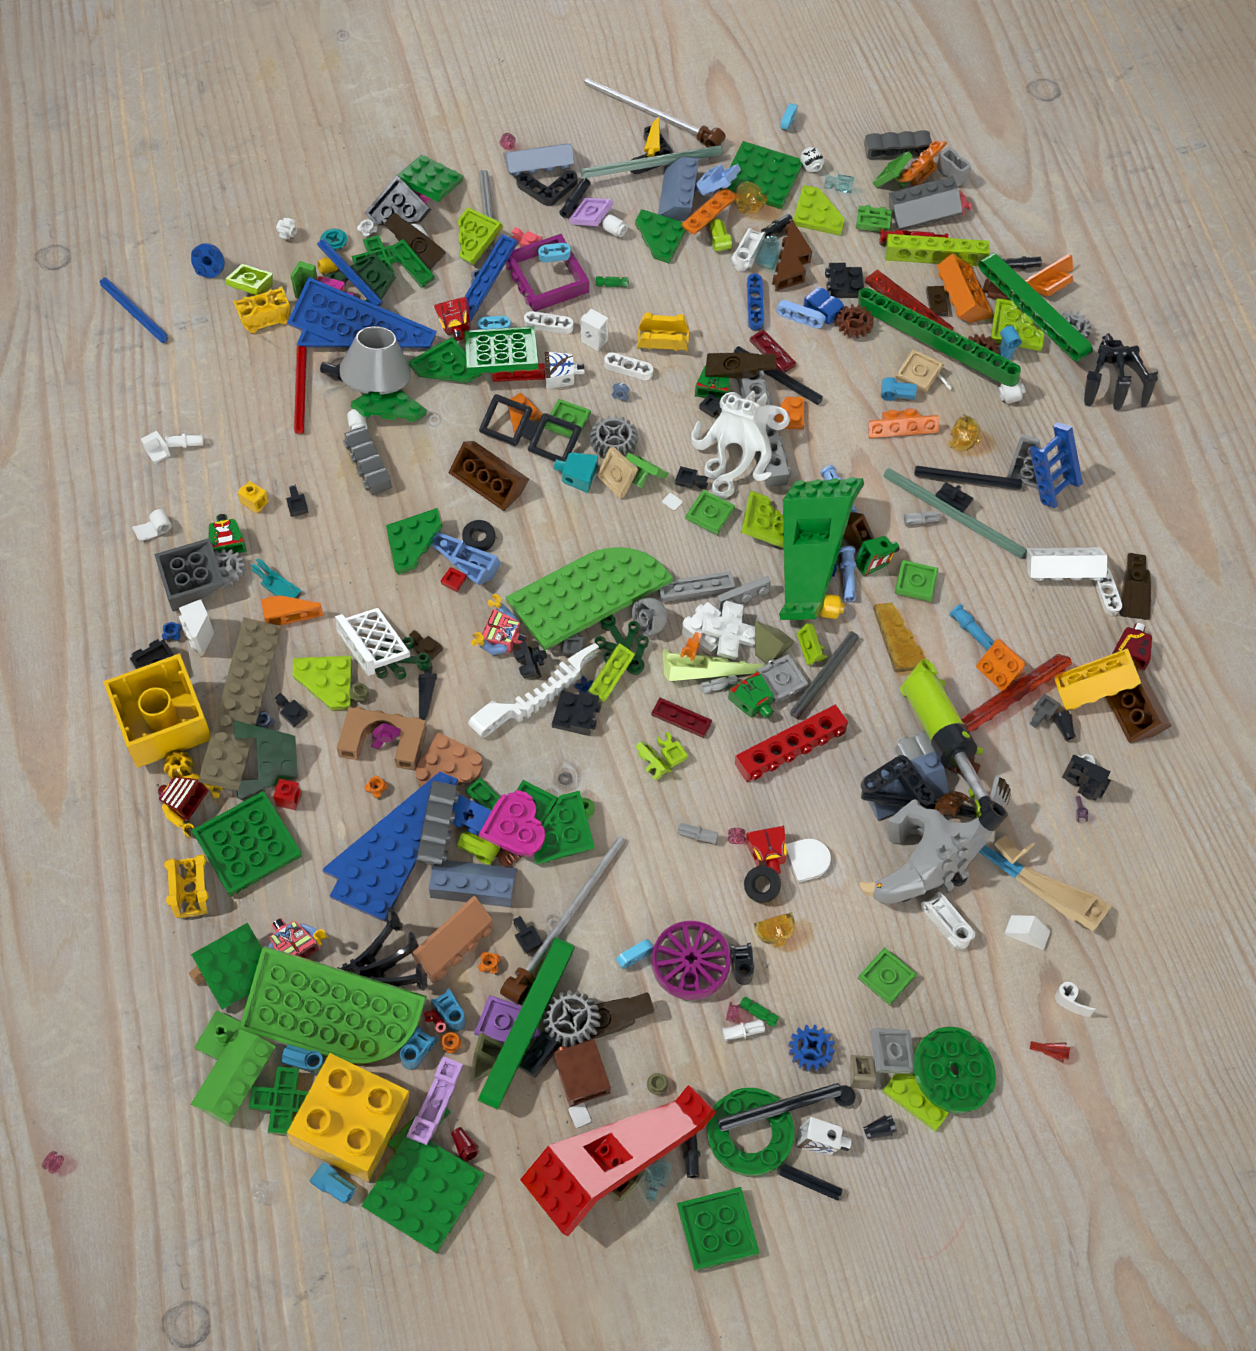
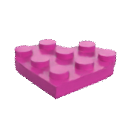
[479,790,545,857]

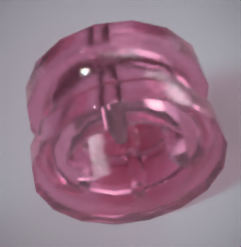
[499,133,516,150]
[728,828,746,844]
[726,1002,740,1023]
[42,1151,64,1174]

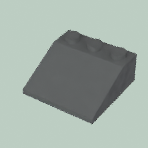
[154,538,225,611]

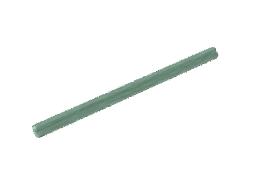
[581,145,723,179]
[883,468,1027,558]

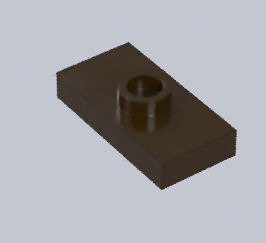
[926,286,948,317]

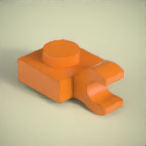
[680,632,702,661]

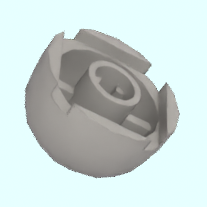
[632,598,668,637]

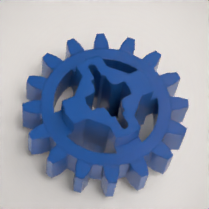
[788,1024,835,1072]

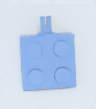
[695,164,741,195]

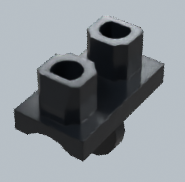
[935,482,973,513]
[513,641,547,679]

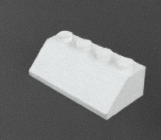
[1026,547,1107,581]

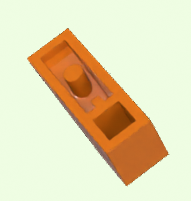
[261,595,324,626]

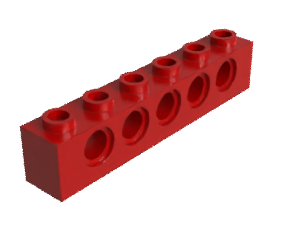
[734,704,848,782]

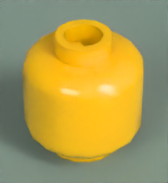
[819,593,845,619]

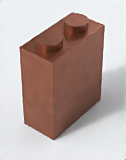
[554,1039,611,1107]

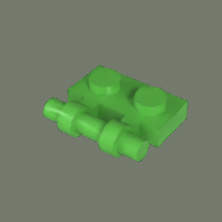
[856,205,892,232]

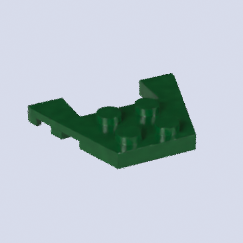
[327,253,396,303]
[233,720,298,799]

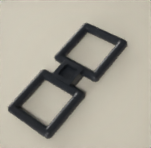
[479,394,582,462]

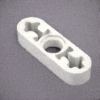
[524,311,573,334]
[604,353,653,380]
[1094,567,1122,616]

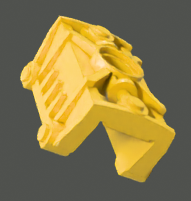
[233,286,291,334]
[637,312,689,351]
[164,854,209,918]

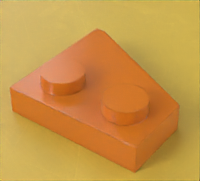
[508,393,542,435]
[774,397,804,430]

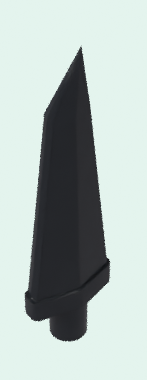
[418,666,437,720]

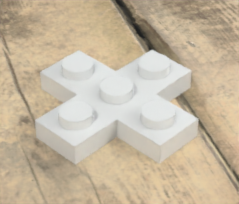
[702,601,755,660]

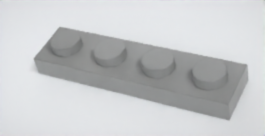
[659,571,735,602]

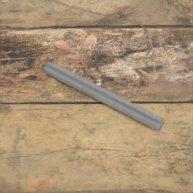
[479,170,496,249]

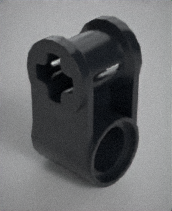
[730,942,754,985]

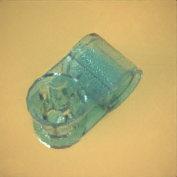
[757,236,780,270]

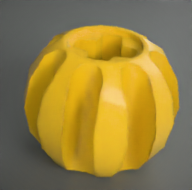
[163,751,194,779]

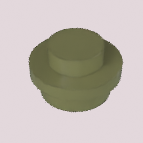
[349,683,369,702]
[647,1073,668,1095]

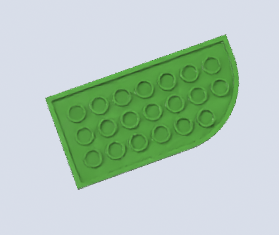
[506,547,673,651]
[239,946,427,1064]

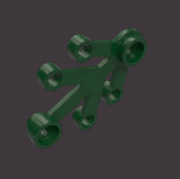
[595,615,649,675]
[375,637,432,680]

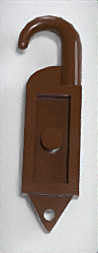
[934,791,971,817]

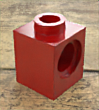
[273,779,302,811]

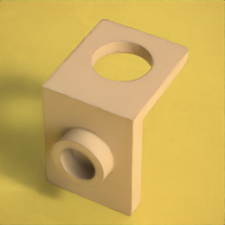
[994,836,1036,864]

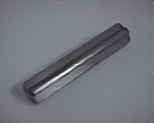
[779,1164,843,1200]

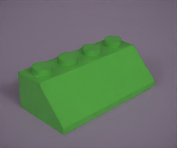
[190,1029,276,1126]

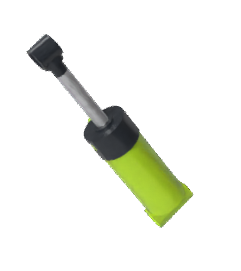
[900,659,1008,831]

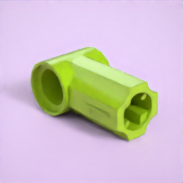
[710,219,732,251]
[457,831,501,865]

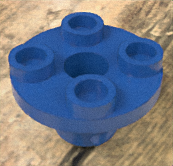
[191,243,225,278]

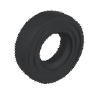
[462,520,496,551]
[744,866,781,903]

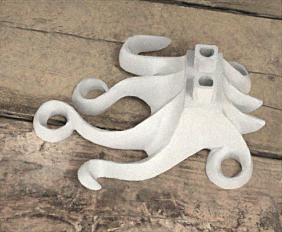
[691,391,790,499]

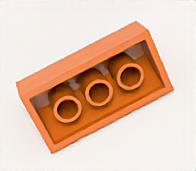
[937,253,994,323]

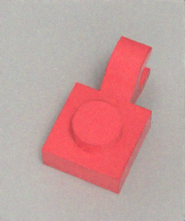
[512,227,542,247]

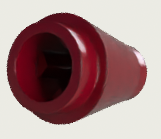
[451,1127,479,1161]

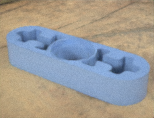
[776,300,826,329]

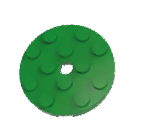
[913,1027,996,1114]

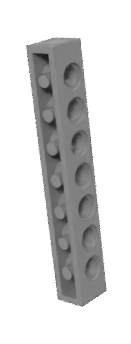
[738,370,791,487]

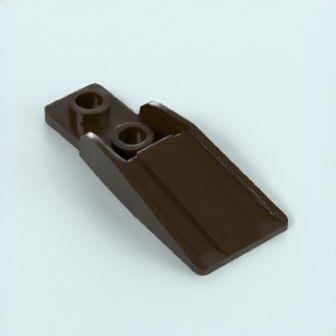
[384,213,446,270]
[705,353,777,379]
[1120,553,1151,620]
[569,992,654,1043]

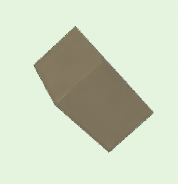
[850,1055,876,1090]

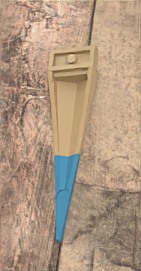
[979,845,1112,932]

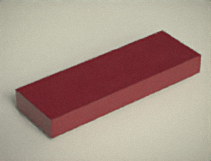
[749,329,796,373]
[651,697,712,738]

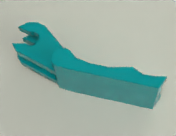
[250,558,302,598]

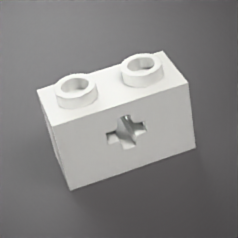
[580,309,608,351]

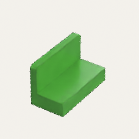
[291,261,318,299]

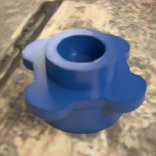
[162,622,182,641]

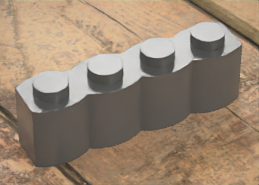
[864,130,932,160]
[343,426,392,495]
[416,781,459,866]

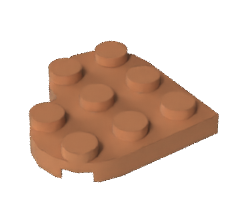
[415,732,483,787]

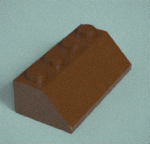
[448,441,529,511]
[1105,659,1172,743]

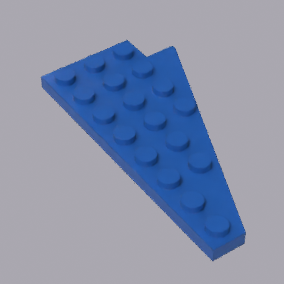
[287,277,437,349]
[322,772,458,922]

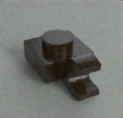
[409,630,443,661]

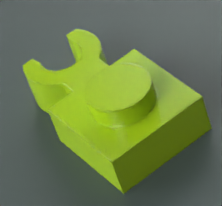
[657,732,688,768]

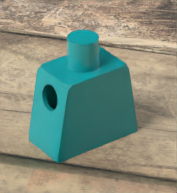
[554,452,598,493]

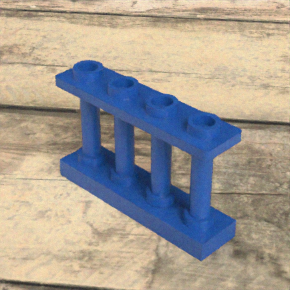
[1030,422,1083,509]

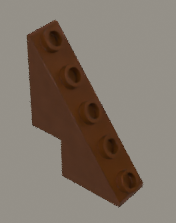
[772,219,812,292]
[843,512,875,550]

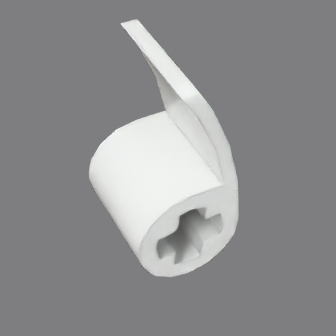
[132,509,172,541]
[1055,982,1096,1017]

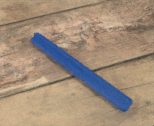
[317,239,383,307]
[100,277,168,343]

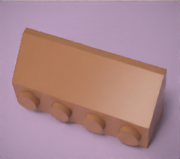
[413,896,493,983]

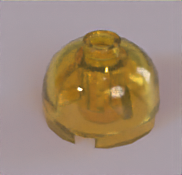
[734,181,768,214]
[948,414,982,451]
[753,912,795,947]

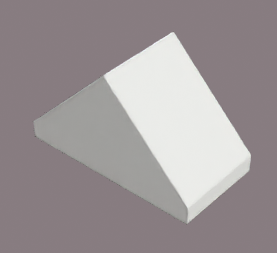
[1004,915,1050,950]

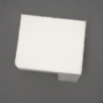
[141,431,170,464]

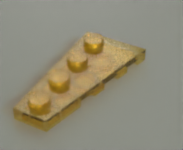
[873,603,929,673]

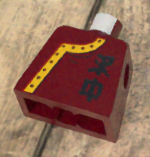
[1112,623,1152,670]

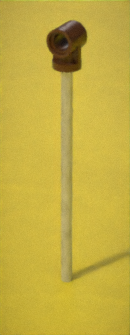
[584,78,726,147]
[500,836,625,1005]

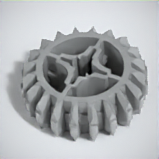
[590,416,638,458]
[543,990,601,1046]

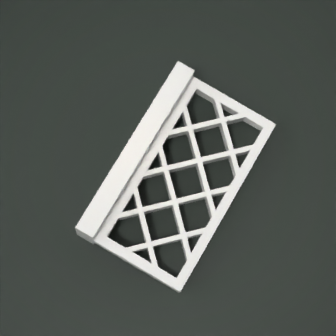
[335,608,410,676]

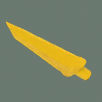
[644,116,660,157]

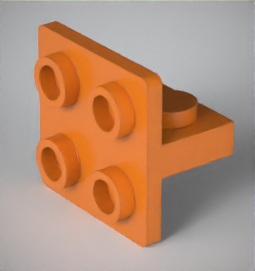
[976,639,1026,691]

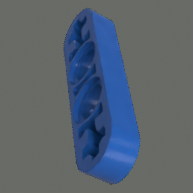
[747,273,764,331]

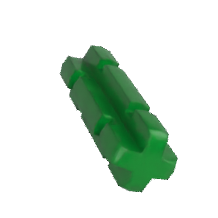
[596,276,629,287]
[739,997,779,1027]

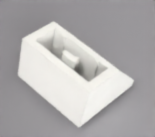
[178,599,214,657]

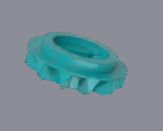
[320,228,348,251]

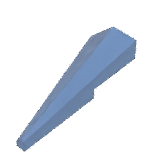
[431,532,501,585]

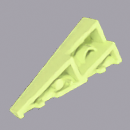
[662,649,764,681]

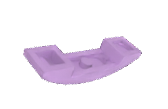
[407,1056,463,1145]

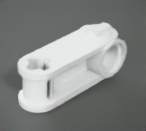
[731,227,766,272]
[921,891,975,949]

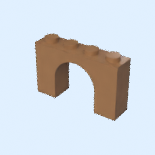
[337,707,427,771]

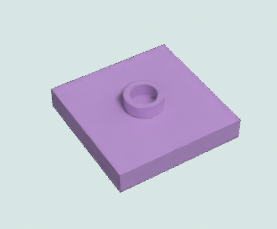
[569,198,614,226]

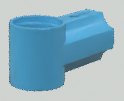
[999,326,1022,360]
[881,377,917,401]
[281,1045,325,1075]
[309,1162,356,1204]

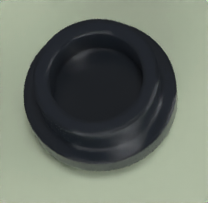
[834,1085,856,1107]

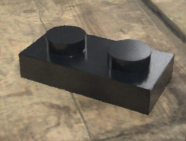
[519,1031,561,1078]

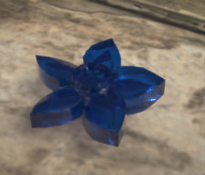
[573,676,594,694]

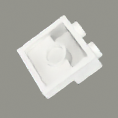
[682,602,722,656]

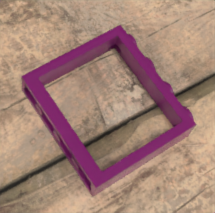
[505,234,589,312]

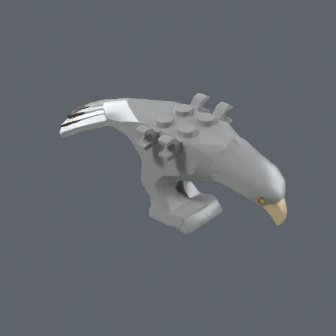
[859,776,1011,904]

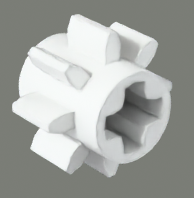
[276,218,297,239]

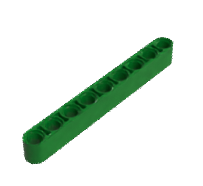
[978,253,1093,362]
[478,937,575,1110]

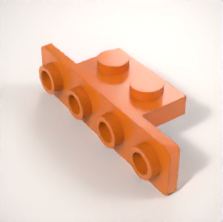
[897,141,947,186]
[682,188,737,235]
[1025,254,1074,296]
[868,408,939,438]

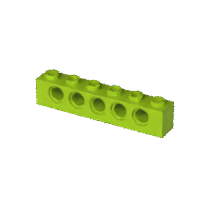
[885,234,990,267]

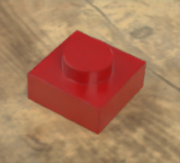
[441,567,467,592]

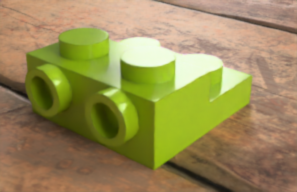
[225,264,273,295]

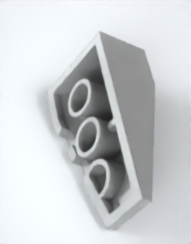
[1007,434,1041,489]

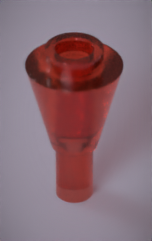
[1030,1041,1071,1063]

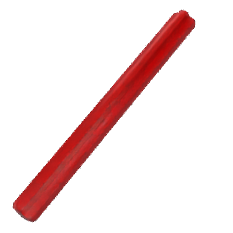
[294,346,307,434]

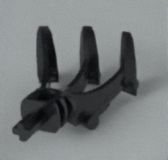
[1084,333,1158,410]
[337,907,427,991]

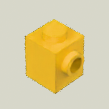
[237,481,269,513]

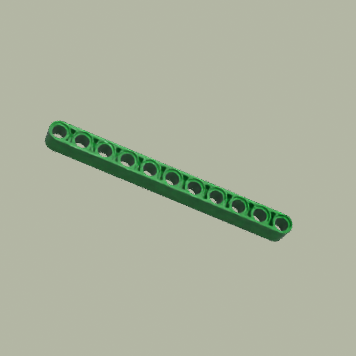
[858,288,1021,387]

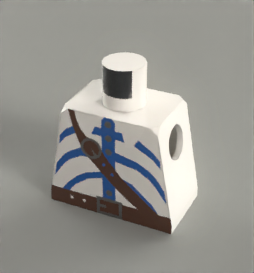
[544,352,584,389]
[796,1117,851,1155]

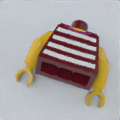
[158,774,223,838]

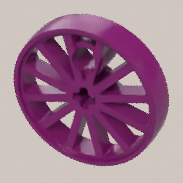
[651,921,731,1000]

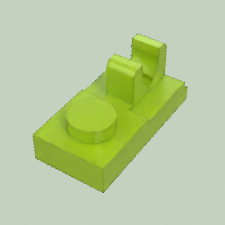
[796,623,827,666]
[635,741,672,780]

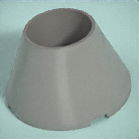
[340,326,411,394]

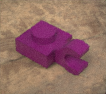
[371,723,401,749]

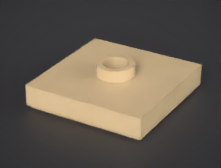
[895,349,944,393]
[596,447,638,498]

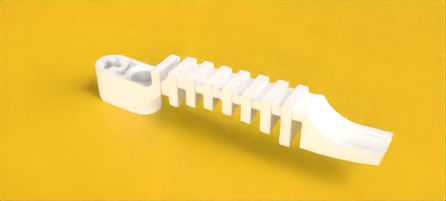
[468,643,599,738]

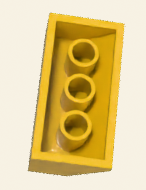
[1054,649,1141,710]

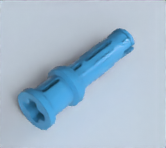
[949,604,994,651]

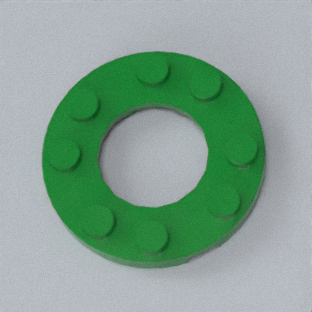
[707,1088,795,1176]

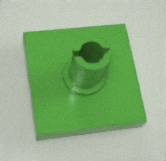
[873,151,912,188]
[626,453,669,488]
[194,1010,253,1060]

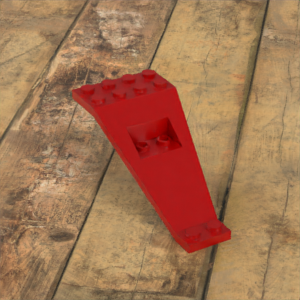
[520,1085,716,1237]

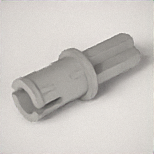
[904,511,941,526]
[678,823,718,845]

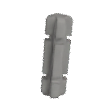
[701,675,738,693]

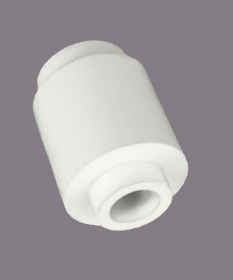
[602,214,628,237]
[347,409,367,431]

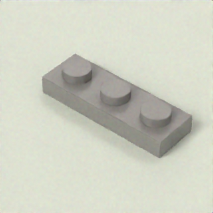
[716,575,771,611]

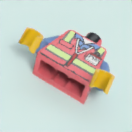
[471,594,528,655]
[268,918,329,959]

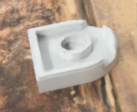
[786,839,831,883]

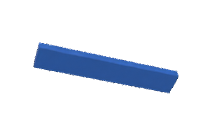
[465,234,518,323]

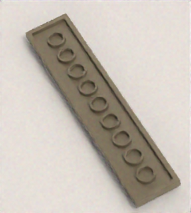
[199,617,281,791]

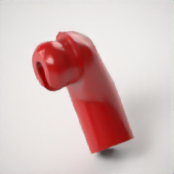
[424,1009,446,1033]

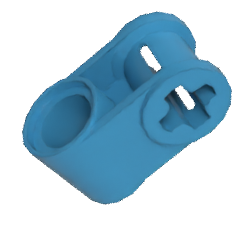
[430,988,466,1031]
[400,1026,437,1070]

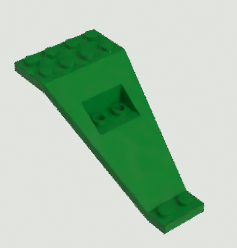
[779,477,864,620]

